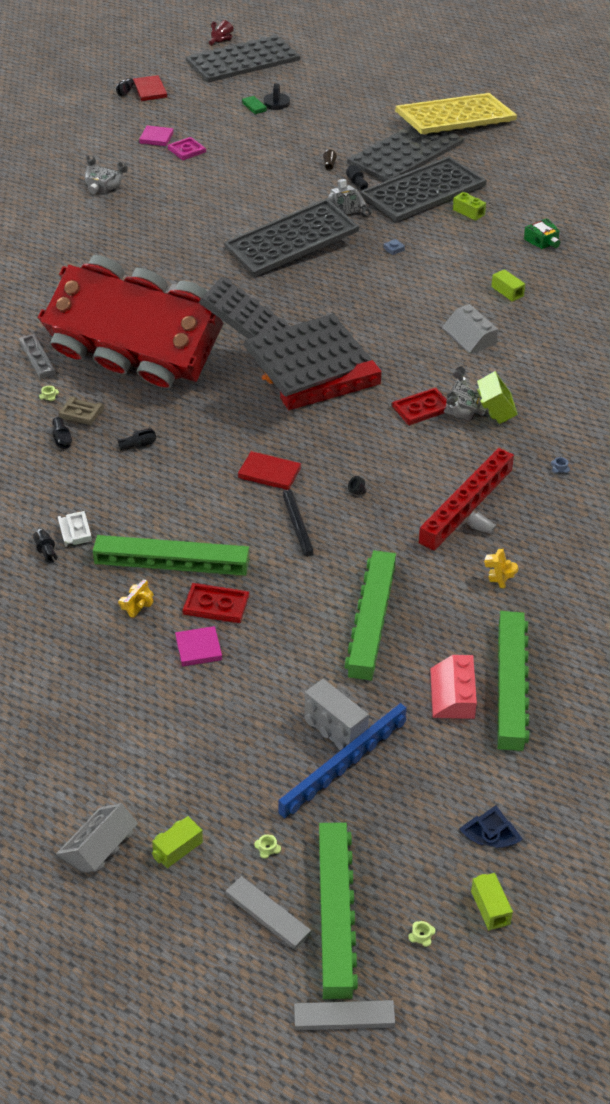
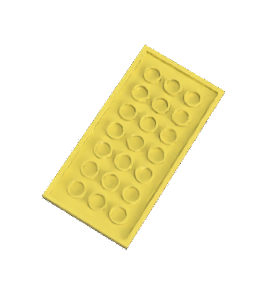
[395,93,517,135]

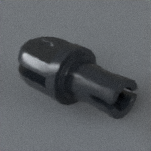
[116,78,134,96]
[346,165,369,190]
[52,417,72,449]
[117,428,157,451]
[33,528,58,563]

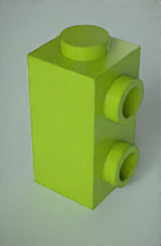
[453,192,486,221]
[491,269,525,302]
[152,816,203,868]
[471,873,513,931]

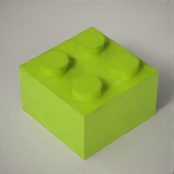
[477,371,518,424]

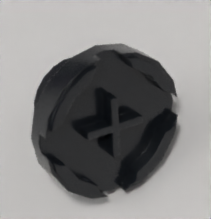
[263,83,290,110]

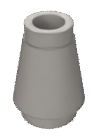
[467,511,496,534]

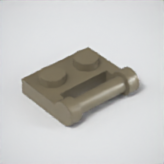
[59,396,104,426]

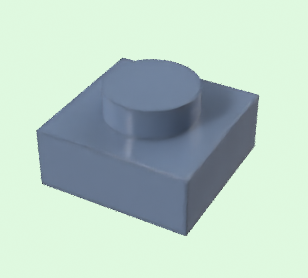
[383,239,405,255]

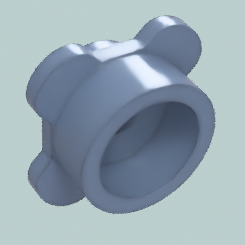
[551,457,570,473]

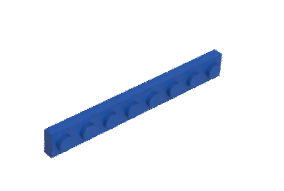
[278,703,407,818]

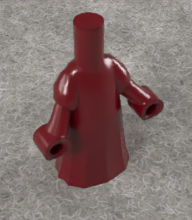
[208,20,234,46]

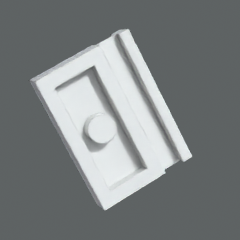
[58,511,92,547]

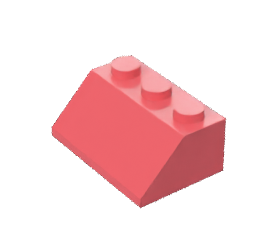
[430,655,477,719]

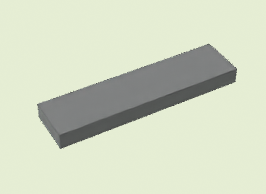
[19,334,56,379]
[225,876,311,950]
[294,1000,395,1031]

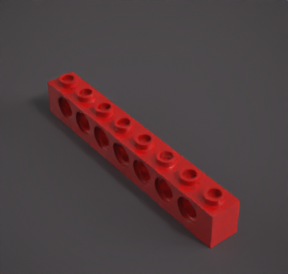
[418,448,514,551]

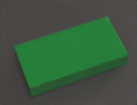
[242,96,267,114]

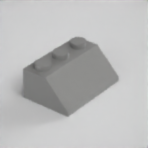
[442,304,498,354]
[56,803,138,873]

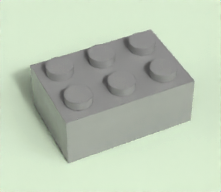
[305,679,369,750]

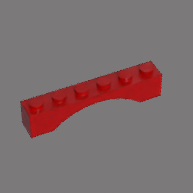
[280,360,382,410]

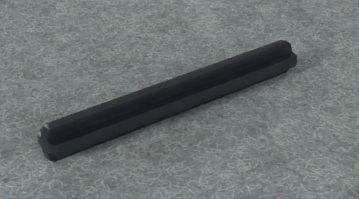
[283,489,314,557]

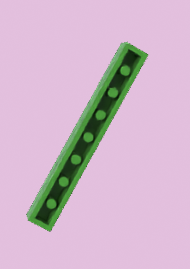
[93,535,249,576]
[345,550,396,681]
[497,611,529,751]
[319,823,358,999]

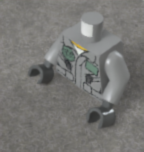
[85,155,128,194]
[328,179,372,217]
[444,366,487,420]

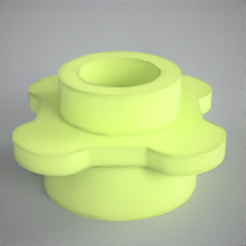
[39,386,59,401]
[254,834,281,859]
[408,921,435,947]

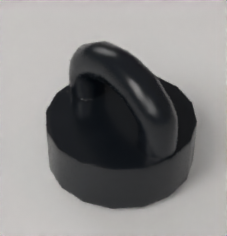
[348,476,367,495]

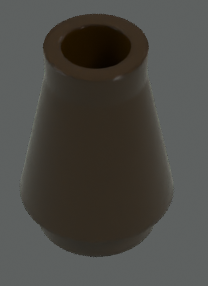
[323,149,337,170]

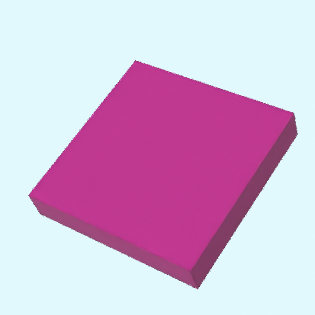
[139,125,174,146]
[168,137,206,161]
[175,626,222,667]

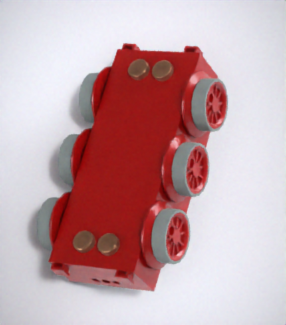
[37,255,224,389]

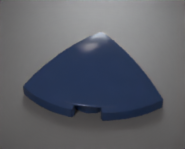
[459,805,523,848]

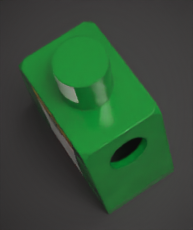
[524,218,560,249]

